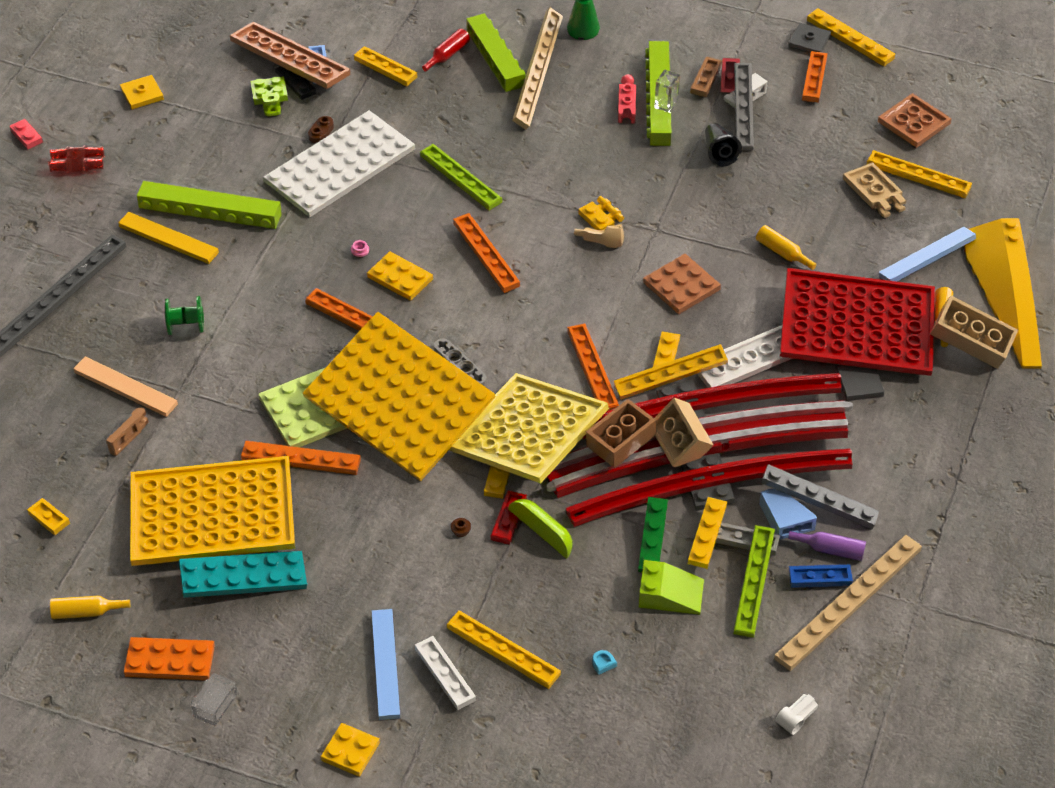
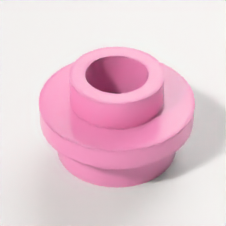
[351,240,369,257]

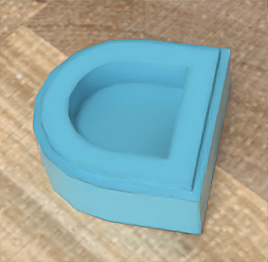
[592,650,617,675]

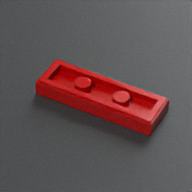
[490,490,527,545]

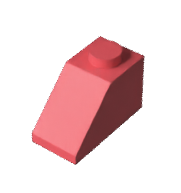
[721,58,740,93]

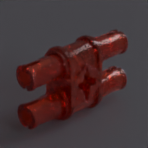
[49,145,104,173]

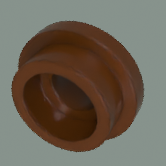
[451,518,471,537]

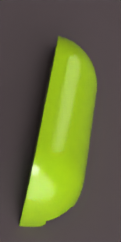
[508,499,573,559]

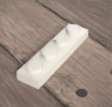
[415,636,476,710]

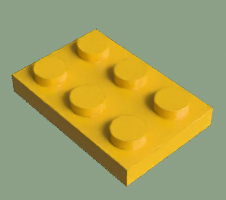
[367,251,433,301]

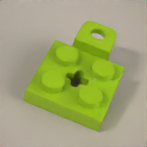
[250,77,288,116]

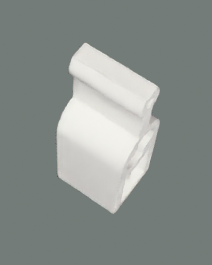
[724,73,768,108]

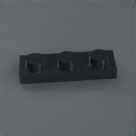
[275,66,316,100]

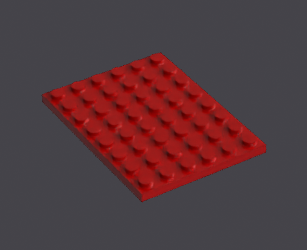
[780,268,935,376]

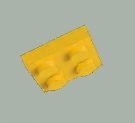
[321,723,380,777]

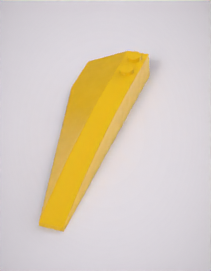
[964,218,1042,369]

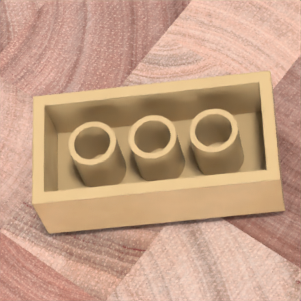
[930,295,1018,369]

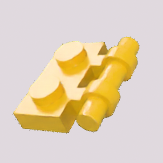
[578,196,624,230]

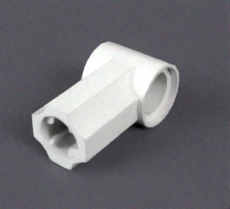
[775,694,818,735]

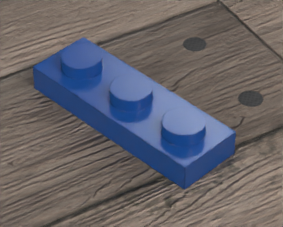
[789,564,853,588]

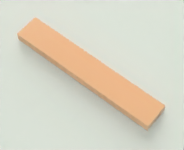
[74,356,178,417]

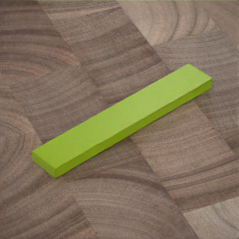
[420,144,502,211]
[733,525,775,638]

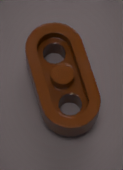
[308,116,334,144]

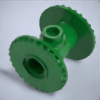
[165,296,204,335]

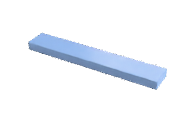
[879,227,976,282]
[372,609,400,720]

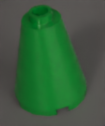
[567,0,600,40]

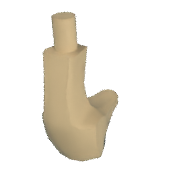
[574,224,624,248]

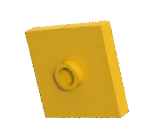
[120,75,164,109]

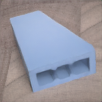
[759,488,817,540]

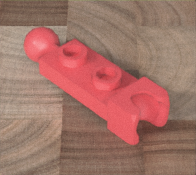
[618,74,636,124]

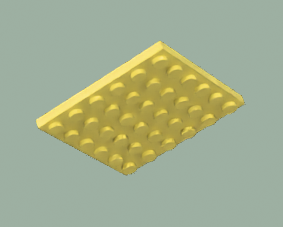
[449,373,609,483]

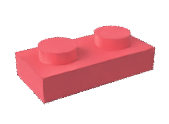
[10,119,43,149]

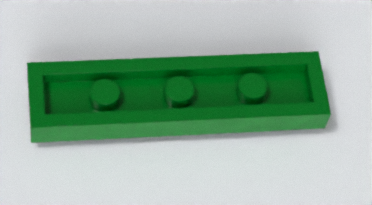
[638,497,668,573]

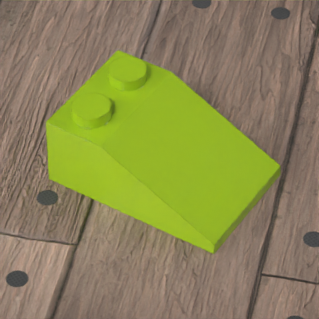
[639,560,704,615]

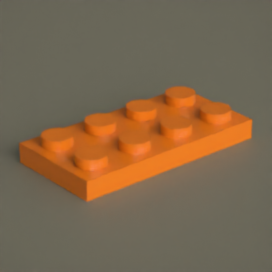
[124,637,215,681]

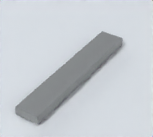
[734,63,754,151]

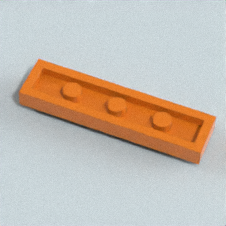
[802,51,828,103]

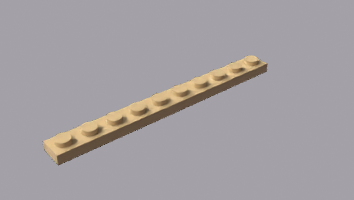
[512,7,563,130]
[774,535,922,671]

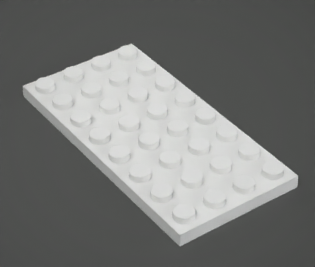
[264,111,415,217]

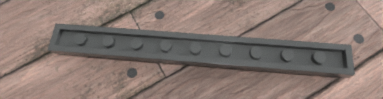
[0,235,126,357]

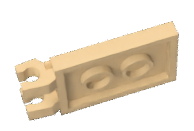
[843,163,906,218]

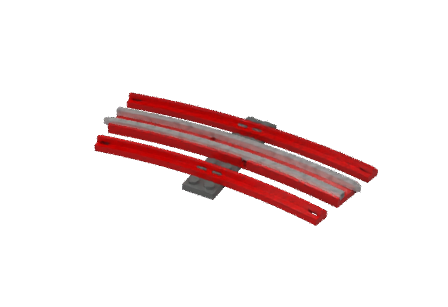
[546,373,853,527]

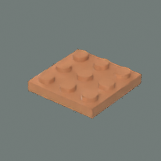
[878,93,952,148]
[643,254,721,314]

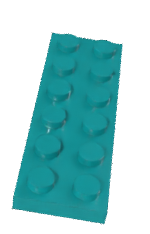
[179,551,307,598]

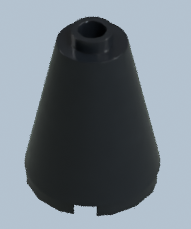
[705,123,742,167]

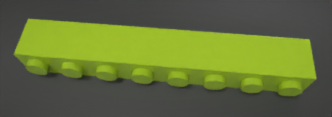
[645,41,672,146]
[137,181,282,229]

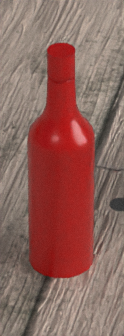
[422,28,470,71]

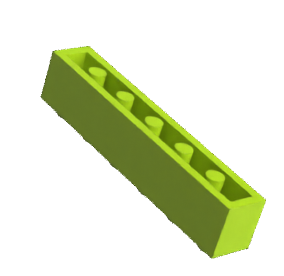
[466,13,526,92]

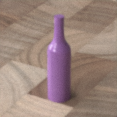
[788,531,866,561]

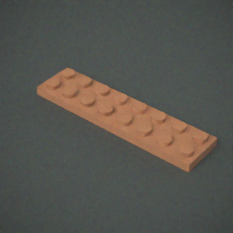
[230,22,351,89]

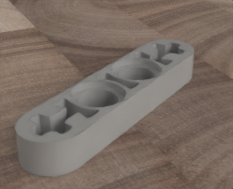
[434,338,486,387]

